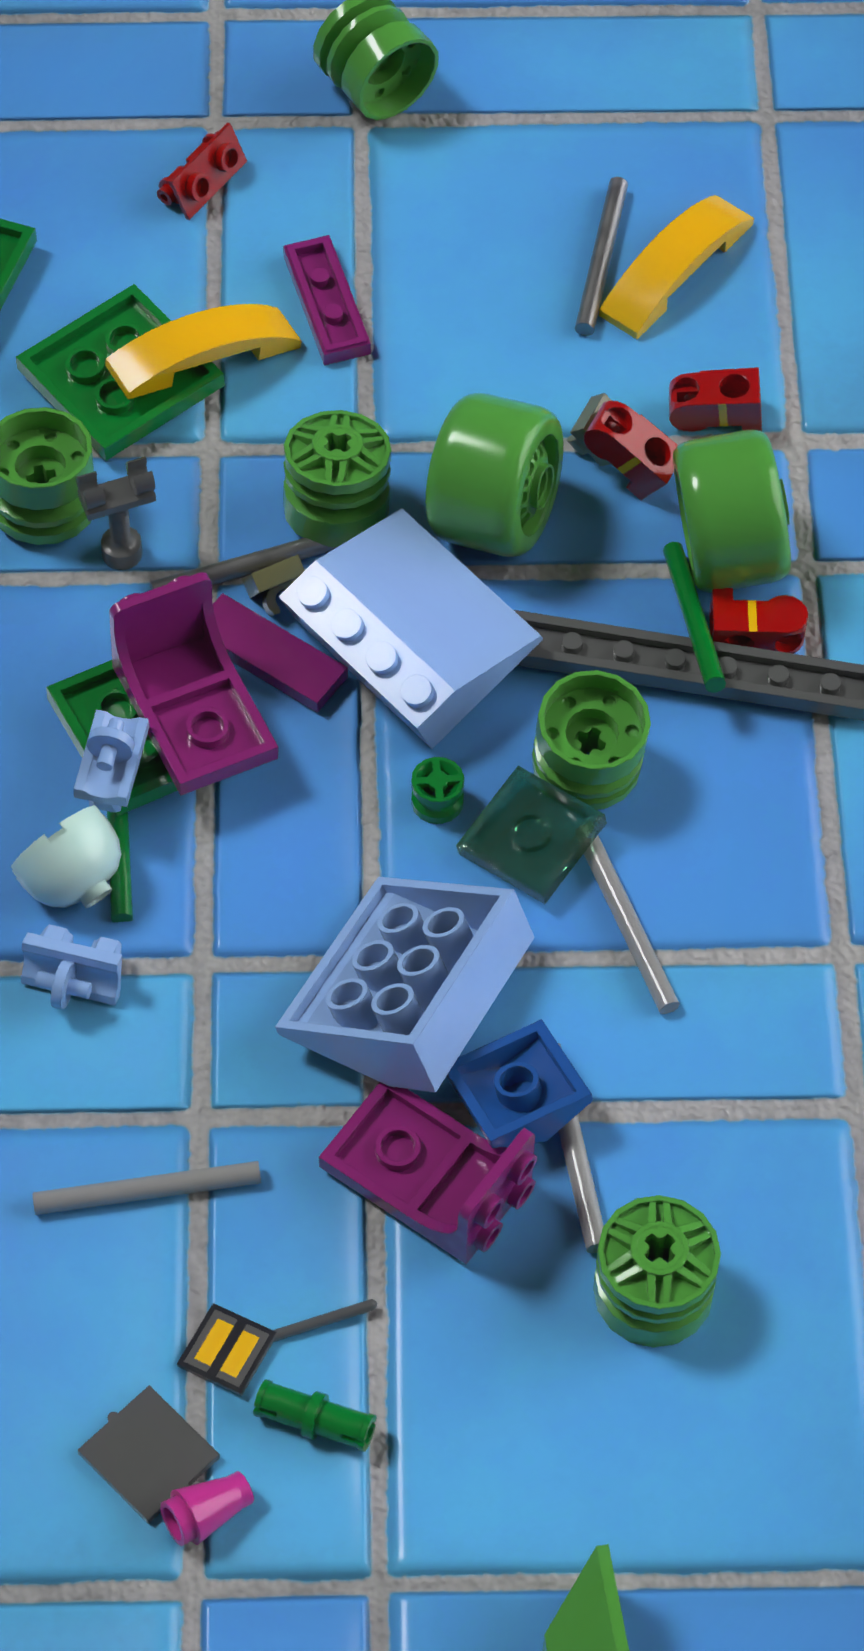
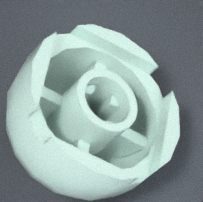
[11,805,121,908]

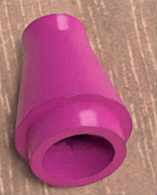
[160,1471,254,1546]

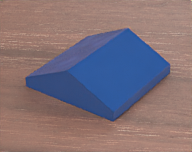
[447,1019,593,1148]

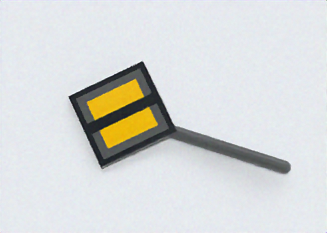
[177,1299,377,1396]

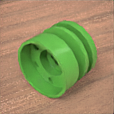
[313,0,439,120]
[0,407,94,545]
[283,410,392,547]
[532,670,651,811]
[593,1195,721,1347]

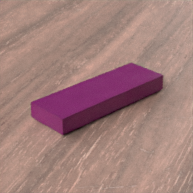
[283,235,371,366]
[213,593,348,713]

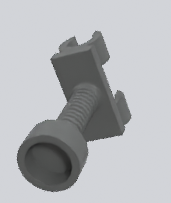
[76,457,156,570]

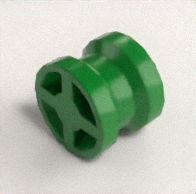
[411,757,464,824]

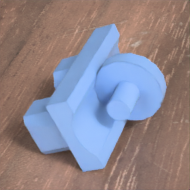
[74,710,149,813]
[21,924,122,1010]

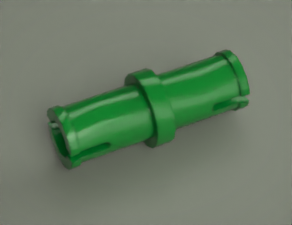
[253,1379,377,1452]

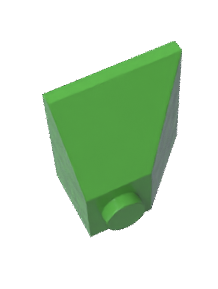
[543,1544,629,1651]

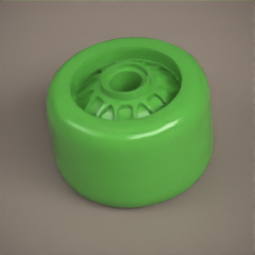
[426,393,563,557]
[673,430,791,593]

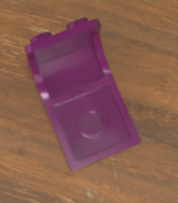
[109,572,278,796]
[319,1082,537,1264]

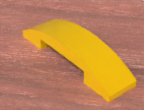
[599,195,754,340]
[105,304,302,400]

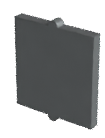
[78,1385,220,1524]

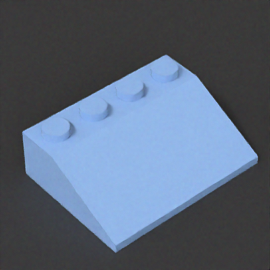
[279,508,543,749]
[275,877,535,1092]

